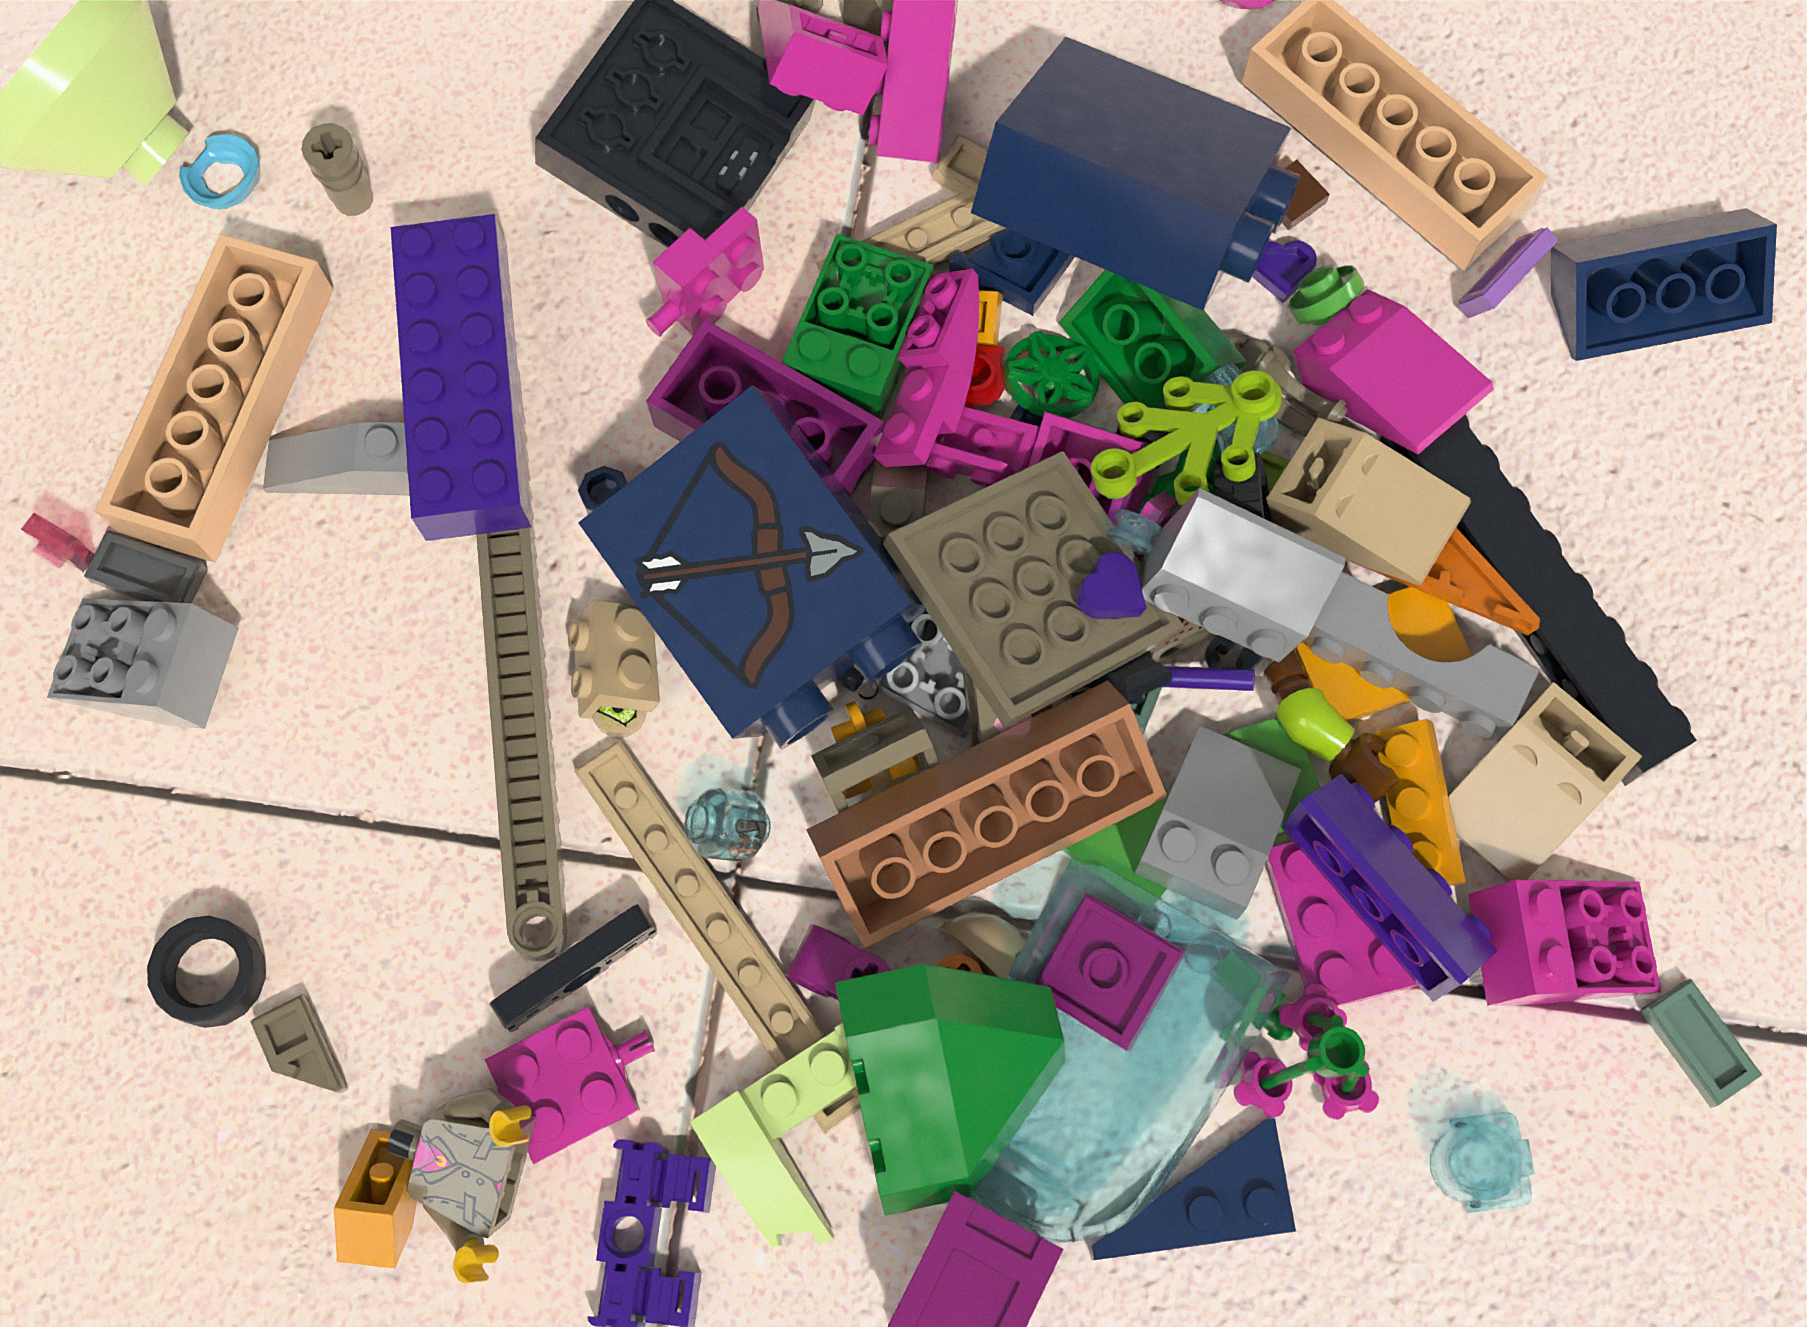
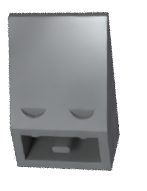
[47,598,239,729]
[870,611,969,738]

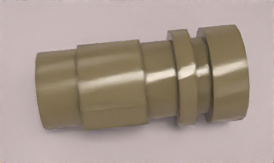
[301,123,373,216]

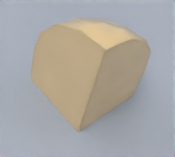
[938,911,1040,980]

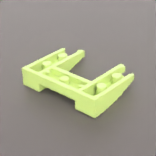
[690,1022,857,1247]

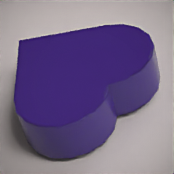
[1252,240,1317,303]
[1076,552,1147,619]

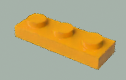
[1374,719,1466,886]

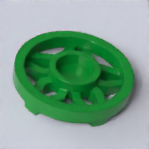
[1003,331,1100,418]

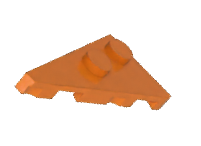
[1347,528,1540,635]

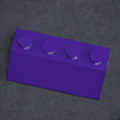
[1281,774,1498,1002]

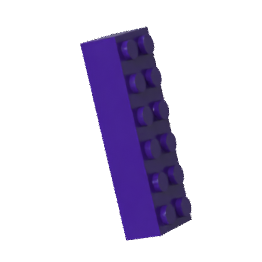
[390,214,532,541]

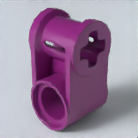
[785,924,891,1001]

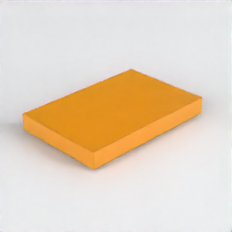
[1295,587,1472,723]

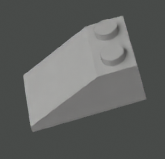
[1134,725,1301,920]

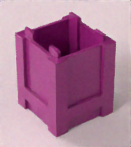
[887,1191,1064,1327]

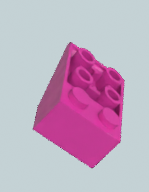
[757,0,888,115]
[1468,880,1661,1006]

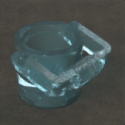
[1430,1112,1536,1213]

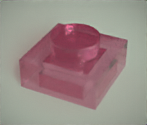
[21,512,94,573]

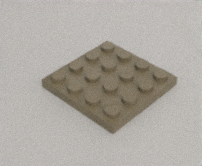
[883,451,1184,728]

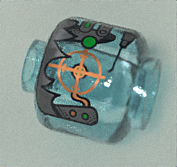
[684,787,771,862]

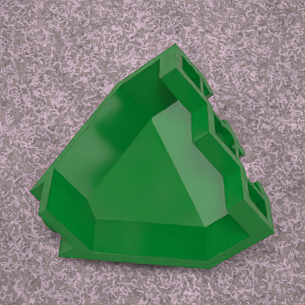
[835,964,1065,1216]

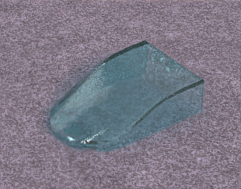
[973,858,1291,1243]

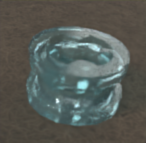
[1106,509,1163,556]

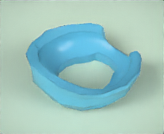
[179,134,259,210]

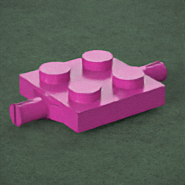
[484,1007,656,1164]

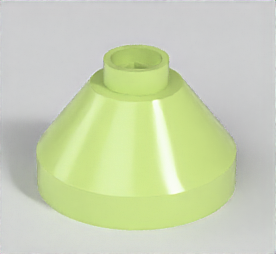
[0,0,189,186]

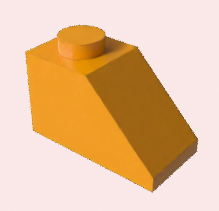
[334,1129,417,1269]

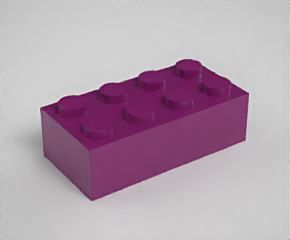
[646,319,883,496]

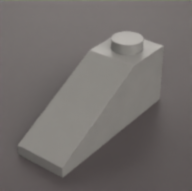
[263,422,409,496]

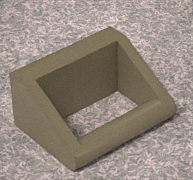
[811,706,939,813]

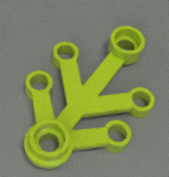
[1091,371,1282,506]

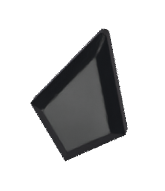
[1085,653,1172,704]

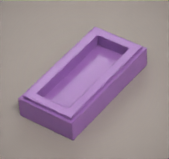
[1457,227,1559,319]

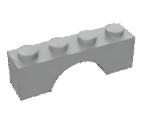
[1302,572,1540,740]

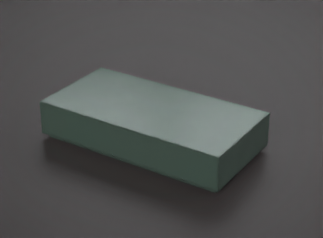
[1640,978,1762,1108]

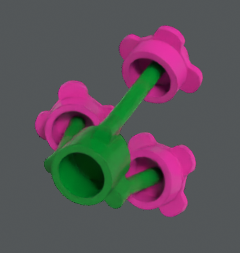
[1233,983,1379,1120]

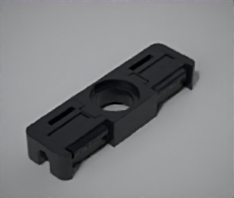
[489,904,658,1033]

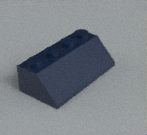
[1551,208,1777,361]

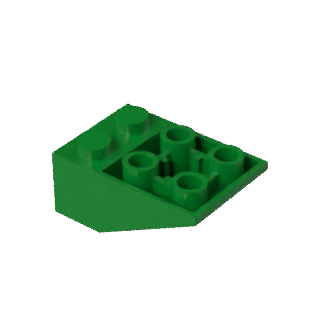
[782,233,933,420]

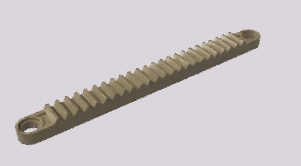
[476,370,568,961]

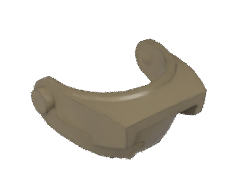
[1255,351,1349,437]

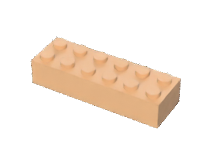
[1242,0,1548,271]
[95,234,333,563]

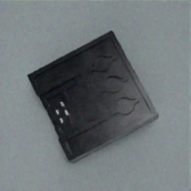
[535,0,816,248]

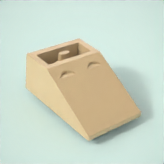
[1266,417,1471,586]
[1448,682,1642,882]

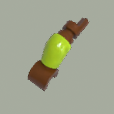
[1263,649,1399,803]

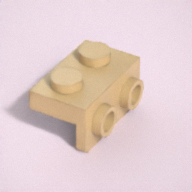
[568,599,660,719]

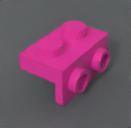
[926,407,1040,488]

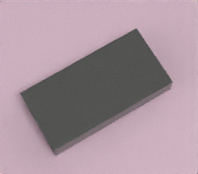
[84,530,208,603]

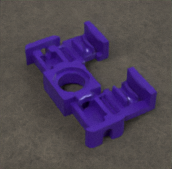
[587,1139,716,1327]

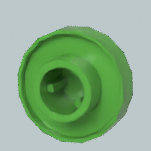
[1288,264,1365,325]

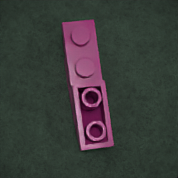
[873,269,979,467]

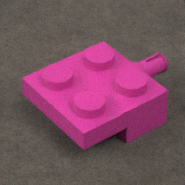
[645,207,764,337]

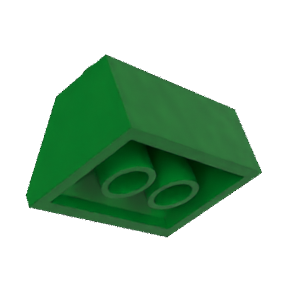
[1058,270,1247,412]

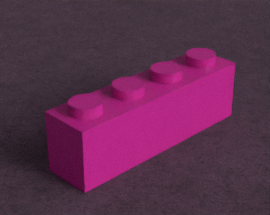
[869,0,958,164]

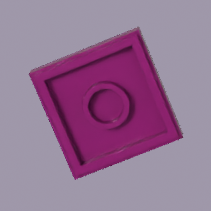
[1034,893,1187,1051]

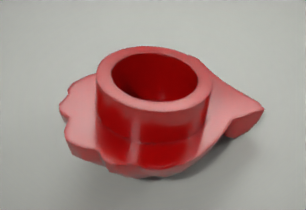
[964,345,1005,410]

